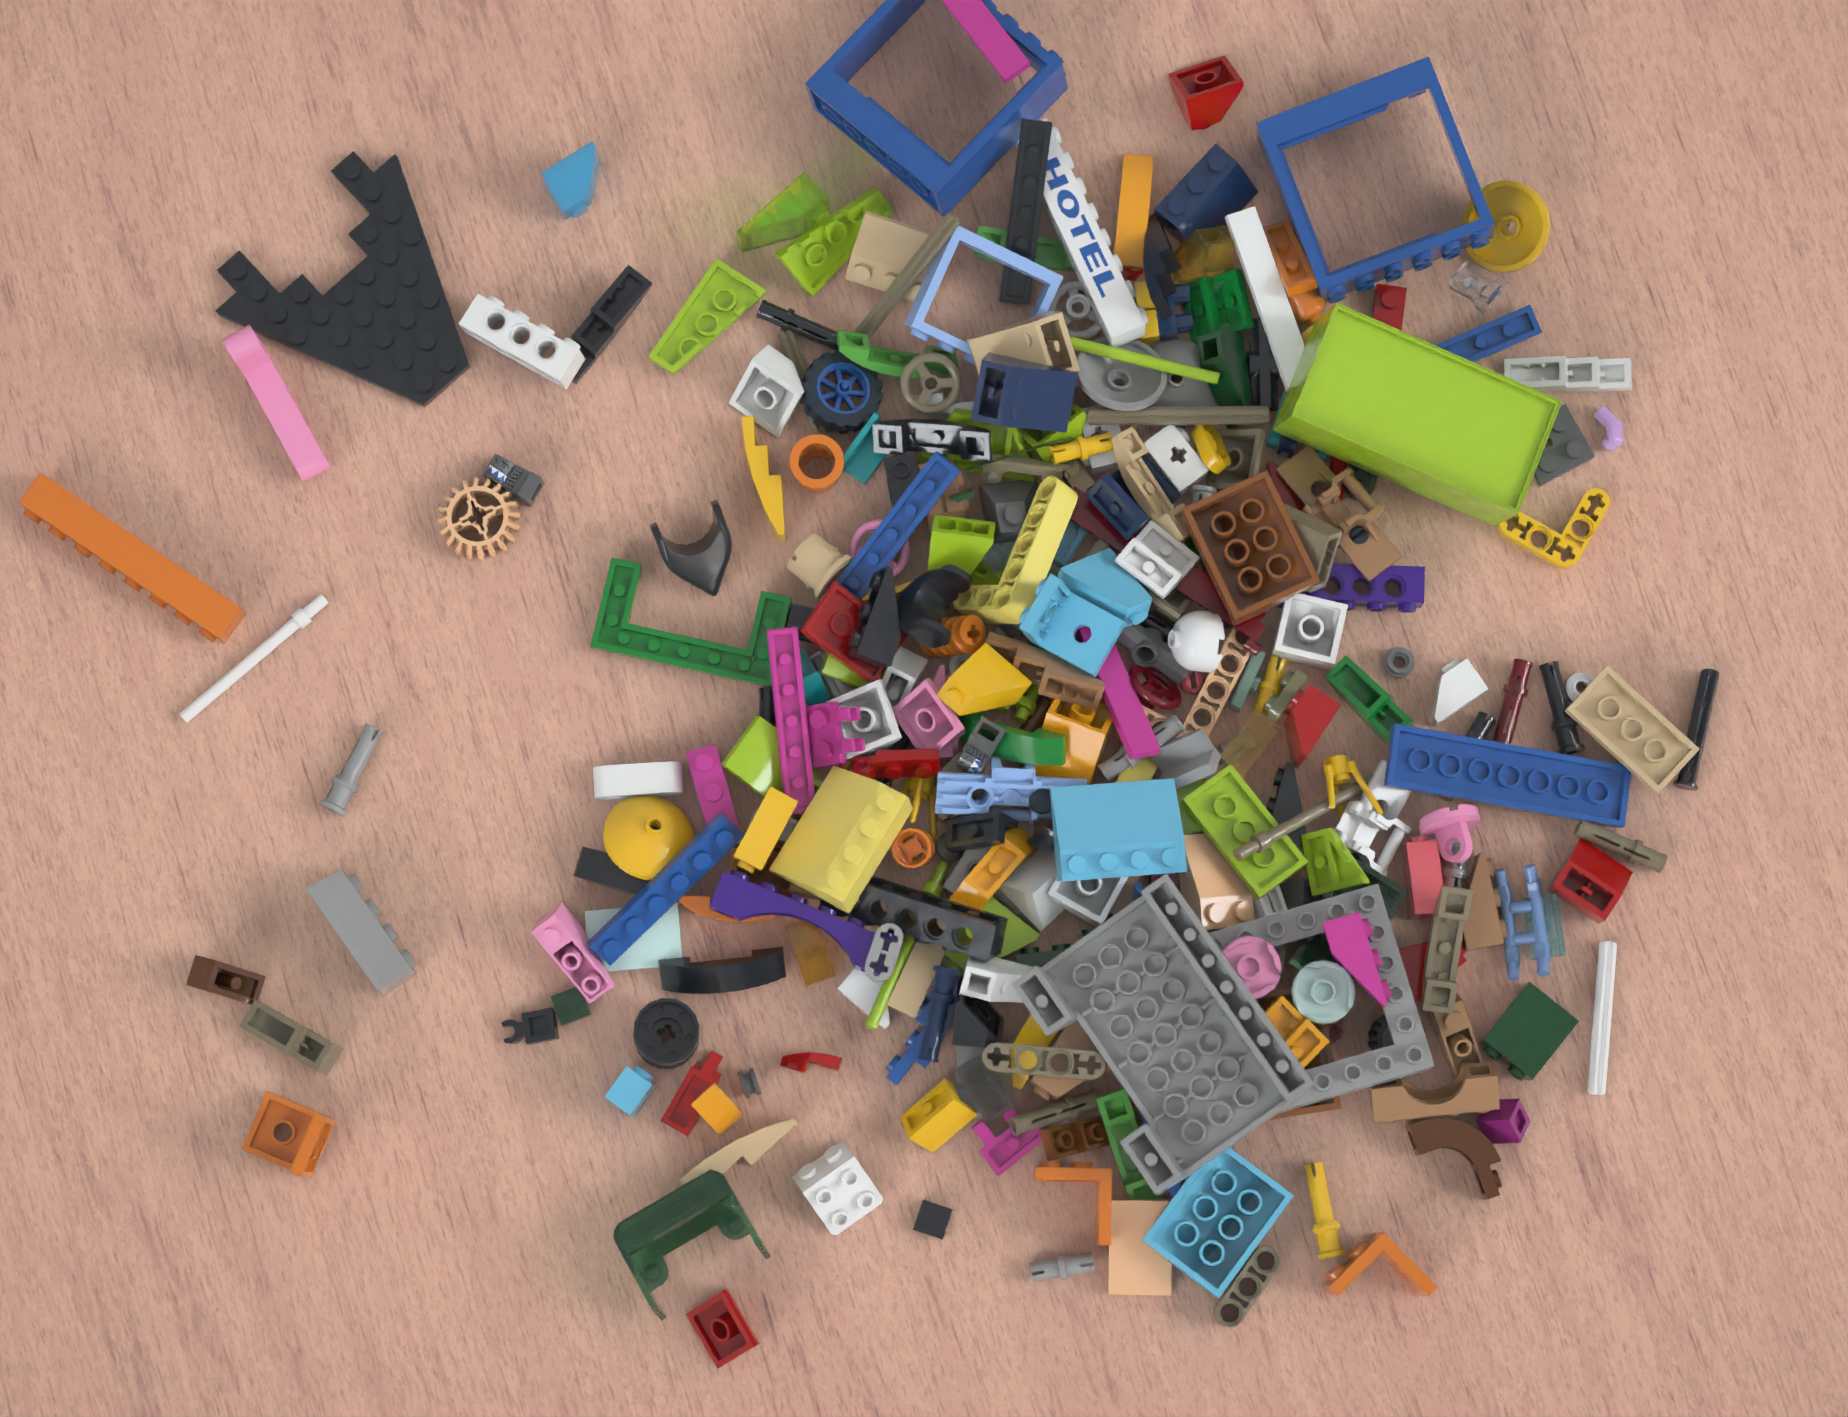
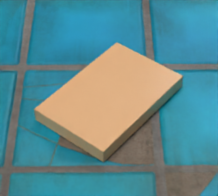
[1108,1199,1172,1296]

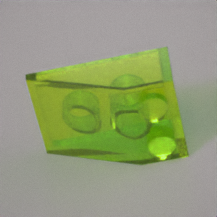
[736,172,830,252]

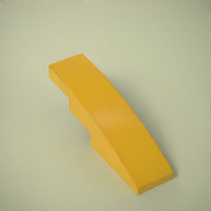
[741,416,786,541]

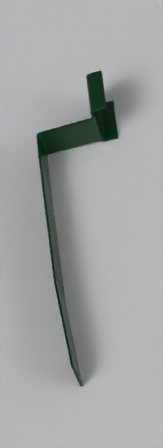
[948,437,1074,503]

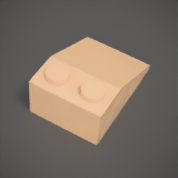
[1179,833,1255,930]

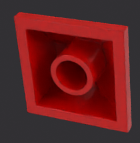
[1169,55,1244,131]

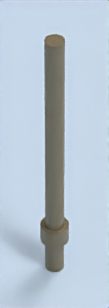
[1233,773,1374,861]

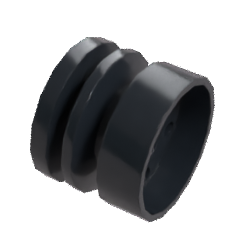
[633,998,699,1069]

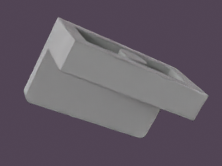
[1151,728,1221,789]

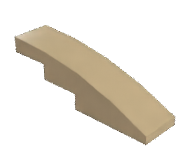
[887,896,947,1019]
[679,1118,798,1190]

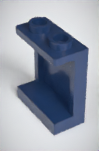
[1085,455,1180,540]

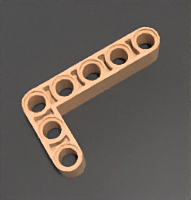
[1142,628,1251,742]

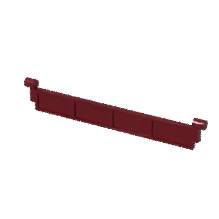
[1070,486,1267,656]

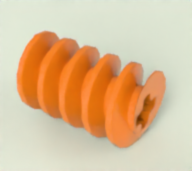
[919,614,986,658]

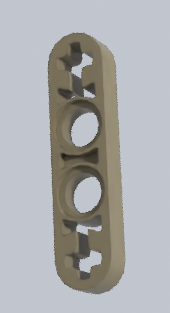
[982,1043,1106,1080]

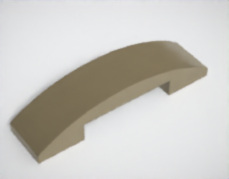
[1421,885,1474,1014]

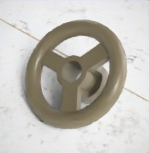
[900,353,962,414]

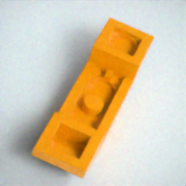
[1113,153,1154,270]

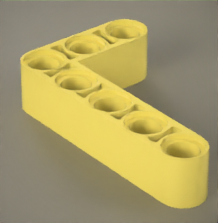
[953,476,1078,624]

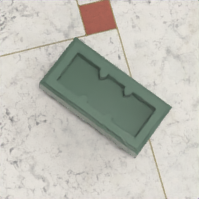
[1228,651,1266,713]

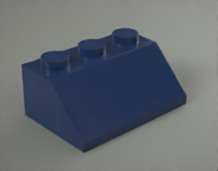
[1154,143,1258,258]

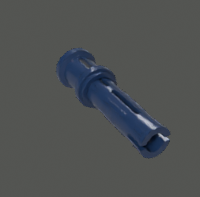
[918,965,961,1063]

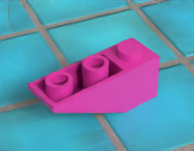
[1323,912,1392,1008]

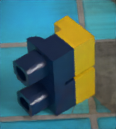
[1134,282,1194,345]

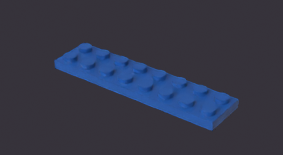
[1384,724,1631,828]

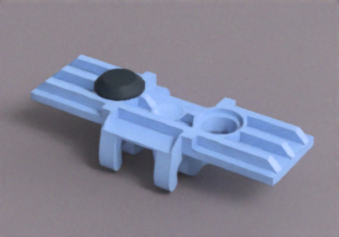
[934,757,1087,825]

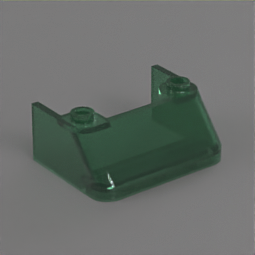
[613,1171,771,1321]

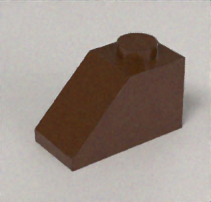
[186,955,266,1005]

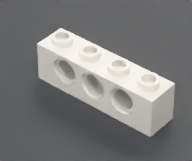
[459,294,585,390]

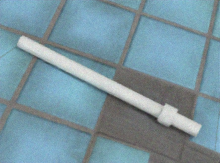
[179,594,329,723]

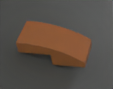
[1040,1115,1110,1161]

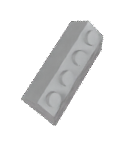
[306,870,417,995]

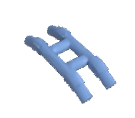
[1494,864,1550,981]

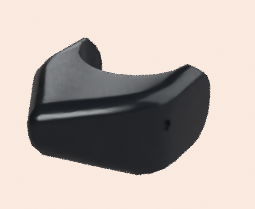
[650,499,732,597]
[896,565,972,648]

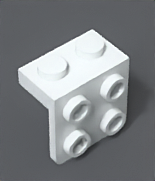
[792,1141,883,1235]

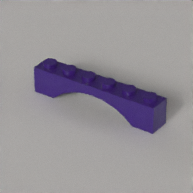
[709,870,897,976]

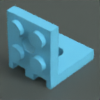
[1019,573,1126,677]

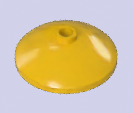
[1461,180,1550,272]
[603,795,695,880]

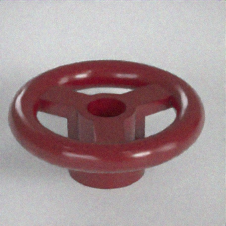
[1128,664,1182,710]

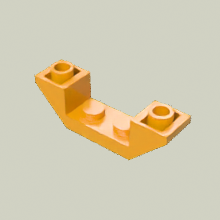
[949,826,1036,931]

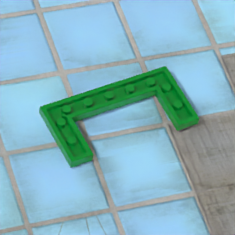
[590,558,792,687]

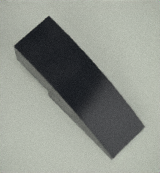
[573,846,650,895]

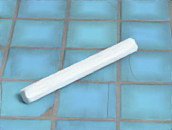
[1587,941,1617,1096]

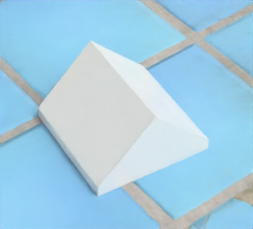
[827,679,902,760]
[1000,849,1065,931]

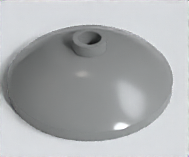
[1077,336,1167,411]
[1150,339,1216,428]

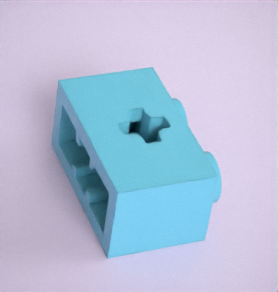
[605,1065,656,1118]

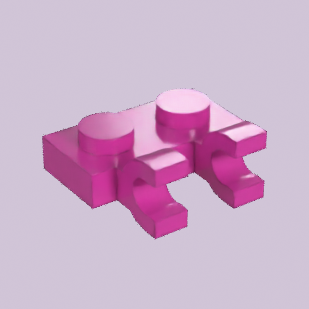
[806,702,865,768]
[972,1100,1042,1176]

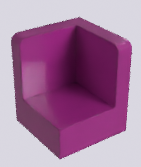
[1476,1098,1531,1144]

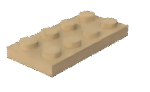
[1565,665,1699,795]

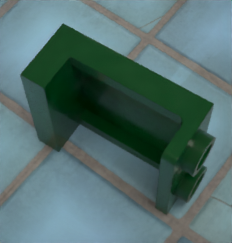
[1479,982,1579,1081]

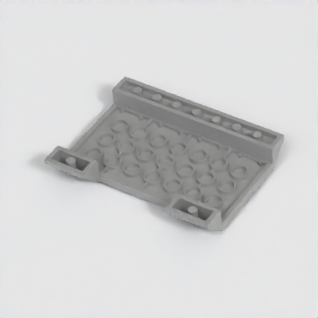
[1011,873,1315,1195]

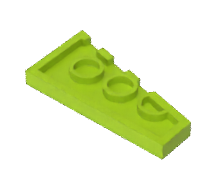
[774,187,895,297]
[648,258,767,376]

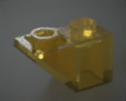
[1171,225,1234,281]

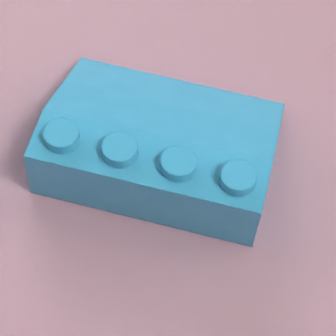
[1050,778,1187,882]
[1142,1148,1294,1298]

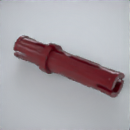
[1493,659,1533,744]

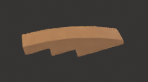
[986,631,1105,710]

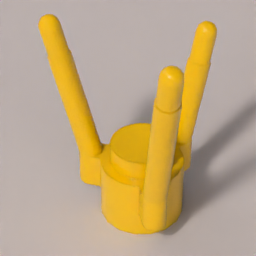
[1323,755,1383,820]
[901,776,937,841]

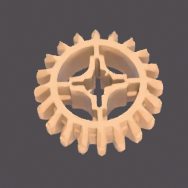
[437,477,521,560]

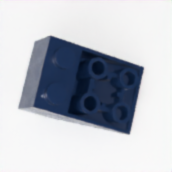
[971,352,1078,432]

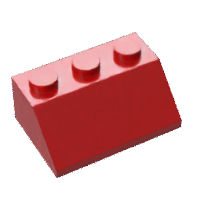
[1283,684,1341,769]

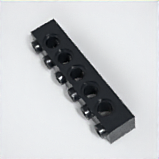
[820,876,1008,962]

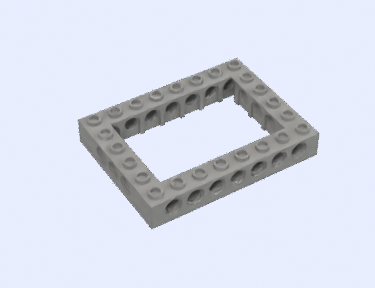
[1209,884,1434,1114]

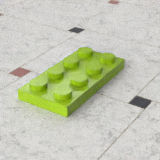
[1181,764,1308,900]

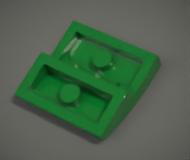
[1183,268,1255,344]

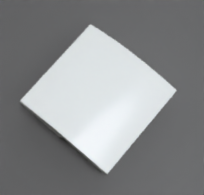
[1114,520,1200,599]

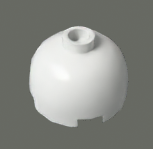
[1168,611,1225,672]

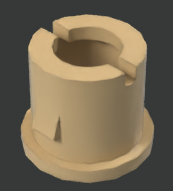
[787,533,854,600]

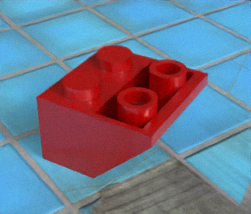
[1547,838,1633,924]

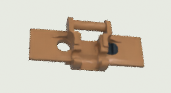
[1276,446,1402,582]

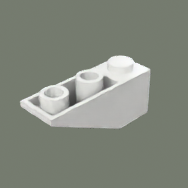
[959,955,1034,1003]

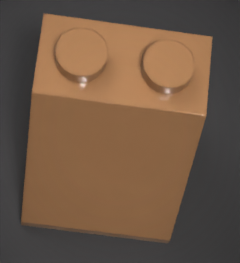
[1029,1021,1109,1102]

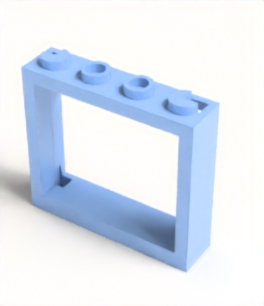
[904,226,1063,365]

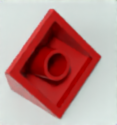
[686,1289,760,1369]

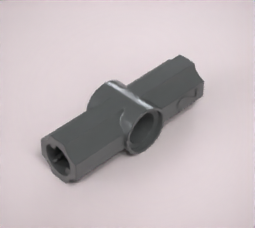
[1116,624,1190,684]

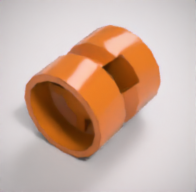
[891,828,936,868]

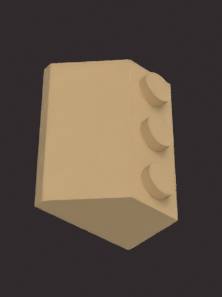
[845,211,943,307]

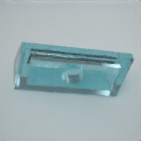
[1522,893,1566,960]

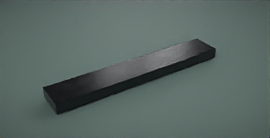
[999,118,1052,305]

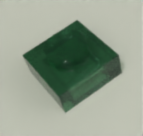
[550,987,591,1026]

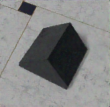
[952,976,1004,1049]

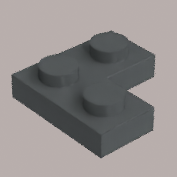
[1534,404,1595,487]

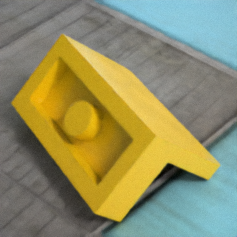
[900,1078,977,1152]

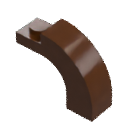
[1405,1118,1502,1200]

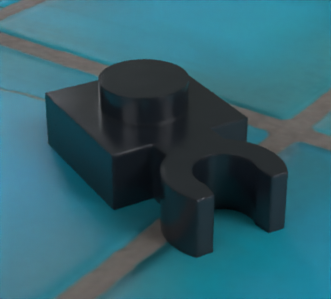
[502,1008,559,1045]

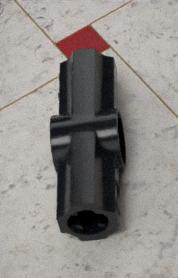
[1247,317,1280,412]

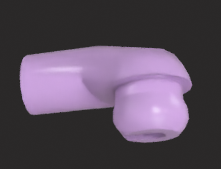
[1593,405,1624,451]

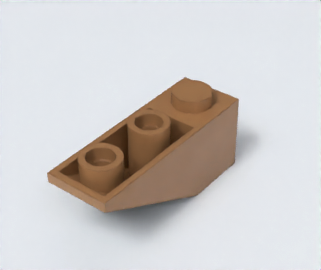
[1461,852,1507,952]
[1427,993,1483,1078]

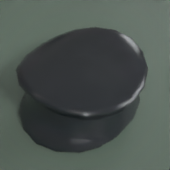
[1027,820,1055,854]

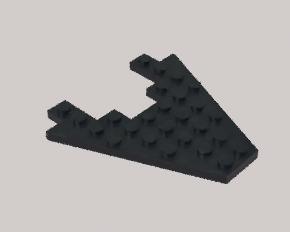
[215,151,470,408]

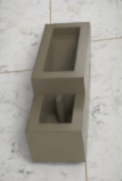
[239,999,343,1076]

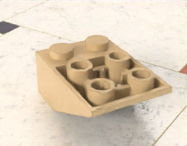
[967,310,1080,376]

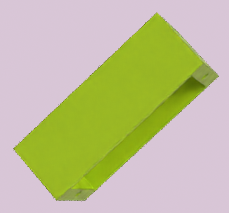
[1272,303,1562,526]

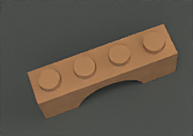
[1369,1061,1500,1123]

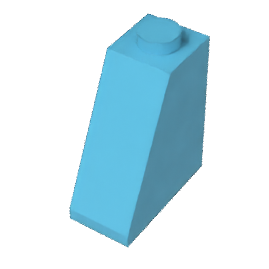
[1058,548,1152,628]

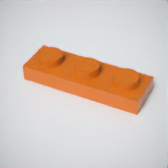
[1263,219,1318,297]

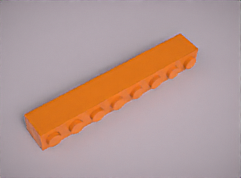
[19,473,246,643]

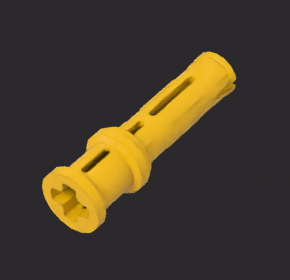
[1304,1162,1346,1260]

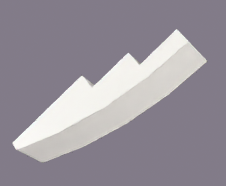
[1504,356,1632,392]

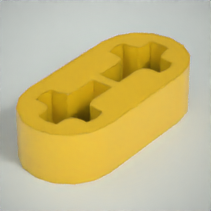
[1191,424,1231,474]

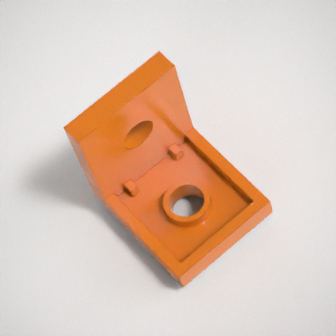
[242,1091,337,1179]
[1033,1161,1112,1246]
[1323,1232,1438,1296]

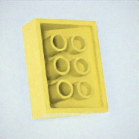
[769,765,913,914]

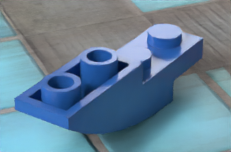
[885,976,959,1086]

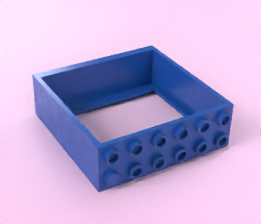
[805,0,1068,217]
[1256,57,1495,304]

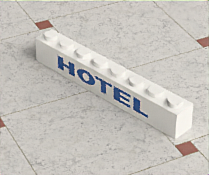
[1014,118,1148,347]

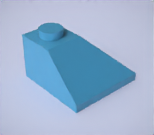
[541,141,600,220]

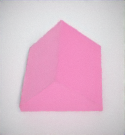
[892,678,965,752]

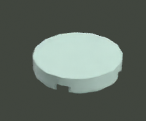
[1291,960,1355,1025]

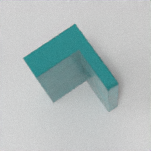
[843,412,888,485]

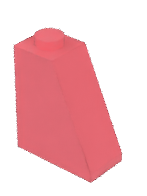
[1402,836,1443,920]

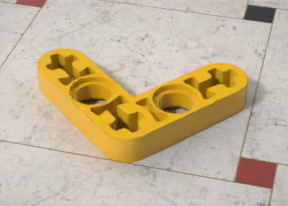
[1497,488,1610,570]

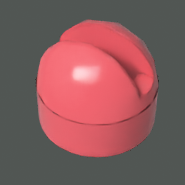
[1179,670,1205,695]

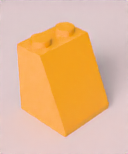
[1035,699,1114,785]

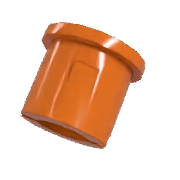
[789,434,844,493]

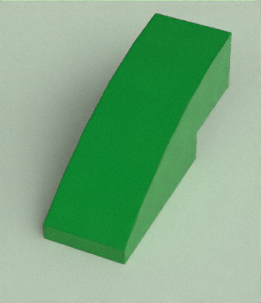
[1324,655,1413,746]

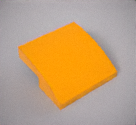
[1264,995,1330,1068]

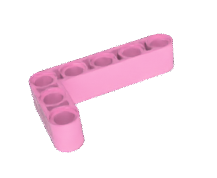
[222,324,331,482]

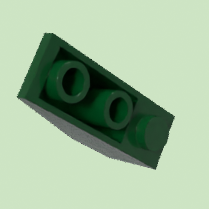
[1197,330,1253,429]

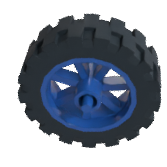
[800,350,883,434]

